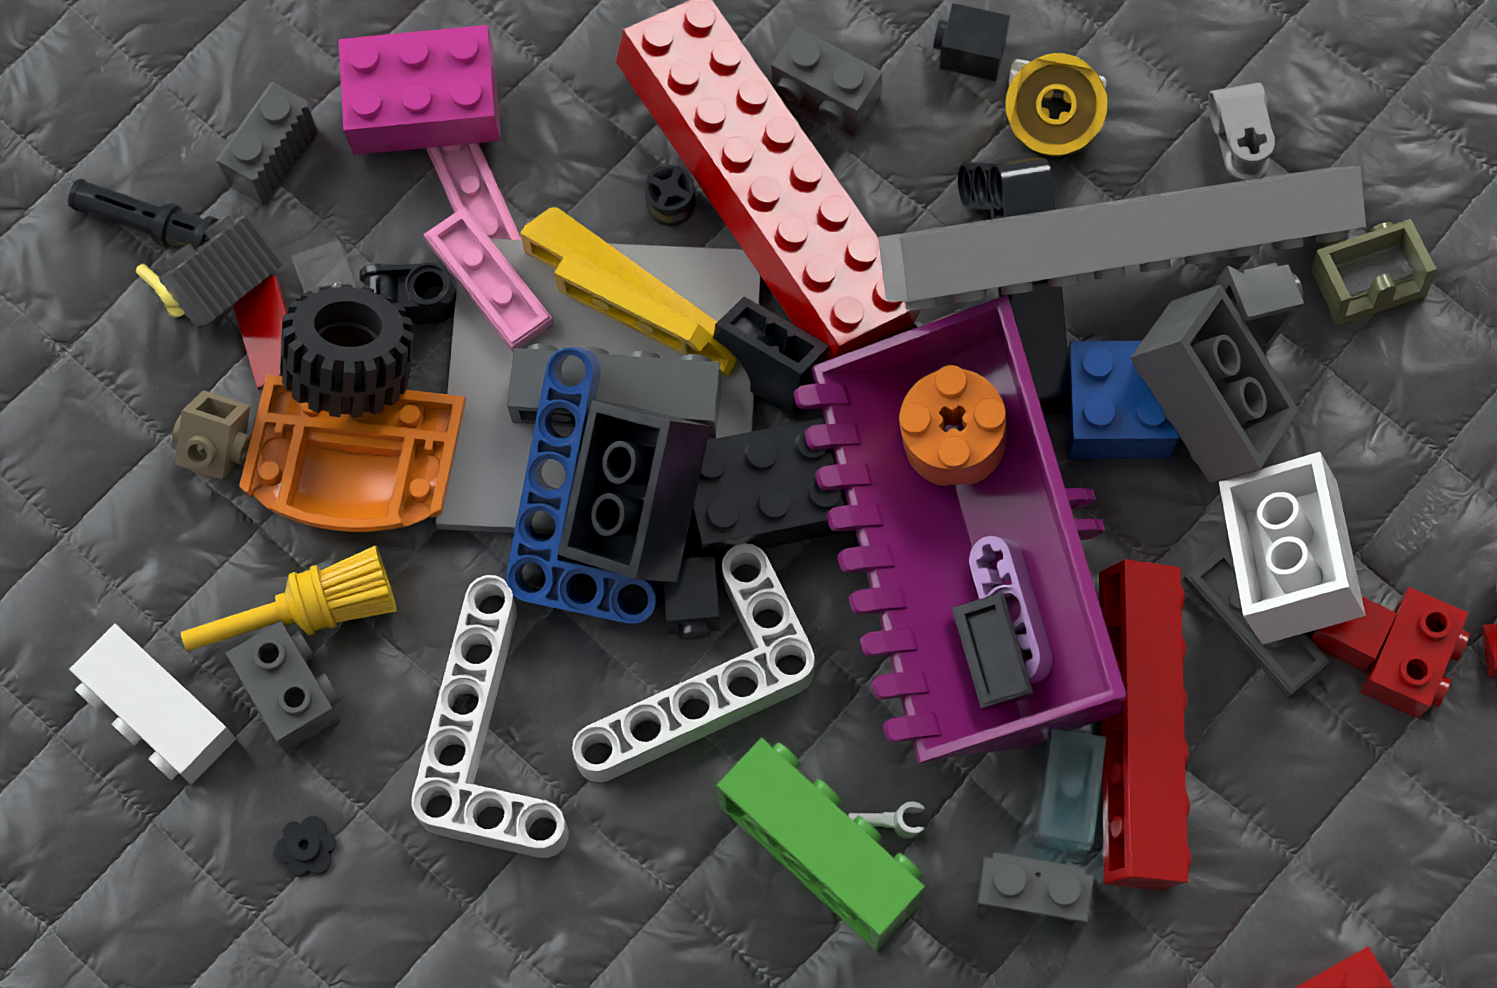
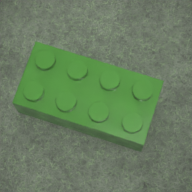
[717,738,925,952]

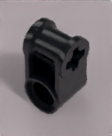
[360,262,456,324]

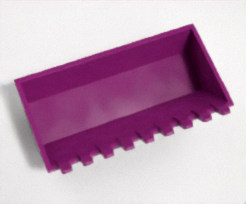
[794,295,1127,764]

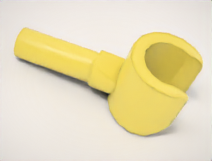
[136,264,185,318]

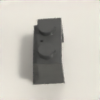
[1212,262,1304,348]
[974,852,1094,932]

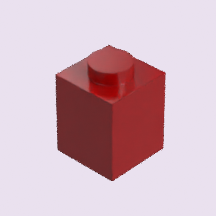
[1310,596,1397,672]

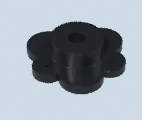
[274,816,337,876]

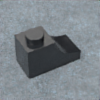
[713,296,829,416]

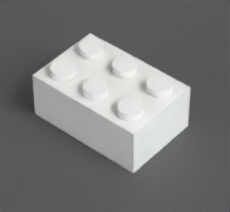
[1219,452,1366,645]

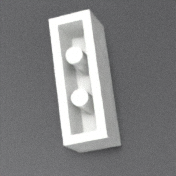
[69,624,236,785]

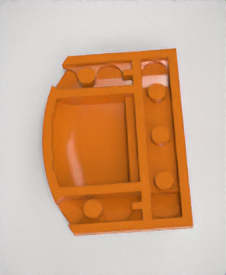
[239,374,466,532]

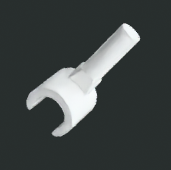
[849,801,925,838]

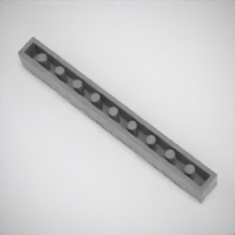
[878,166,1366,310]

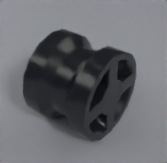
[644,165,696,227]

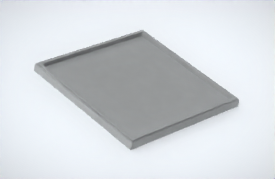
[435,238,761,541]

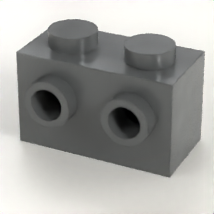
[771,26,883,136]
[225,621,341,753]

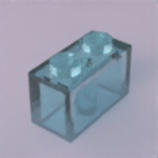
[1033,729,1106,855]

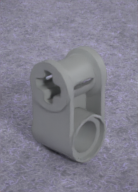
[1208,82,1275,182]

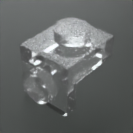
[291,239,359,293]

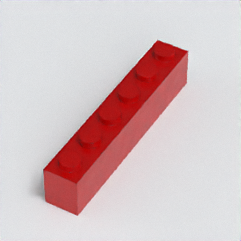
[1099,559,1191,890]

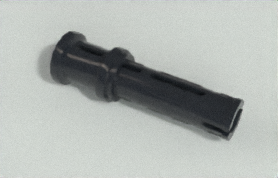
[68,178,219,250]

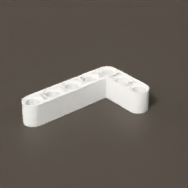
[572,543,815,783]
[411,575,569,858]

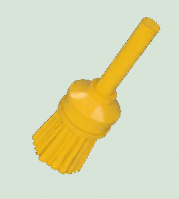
[181,545,397,652]

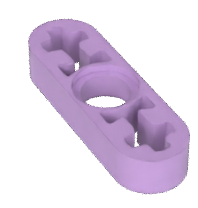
[969,536,1053,684]

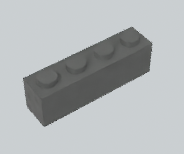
[507,344,722,438]

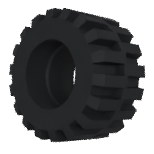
[280,284,413,418]

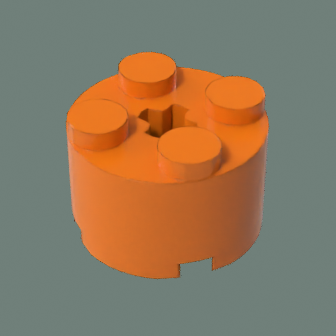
[899,365,1007,487]

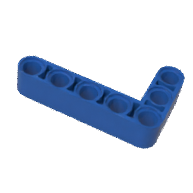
[506,347,662,623]

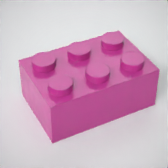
[338,25,501,155]

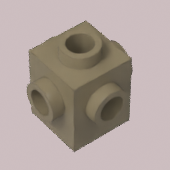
[172,390,251,480]

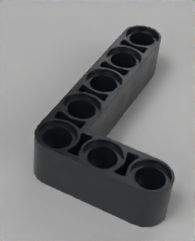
[957,158,1070,412]

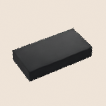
[952,592,1035,711]

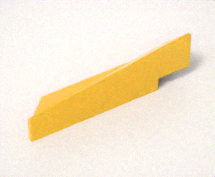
[520,207,738,378]

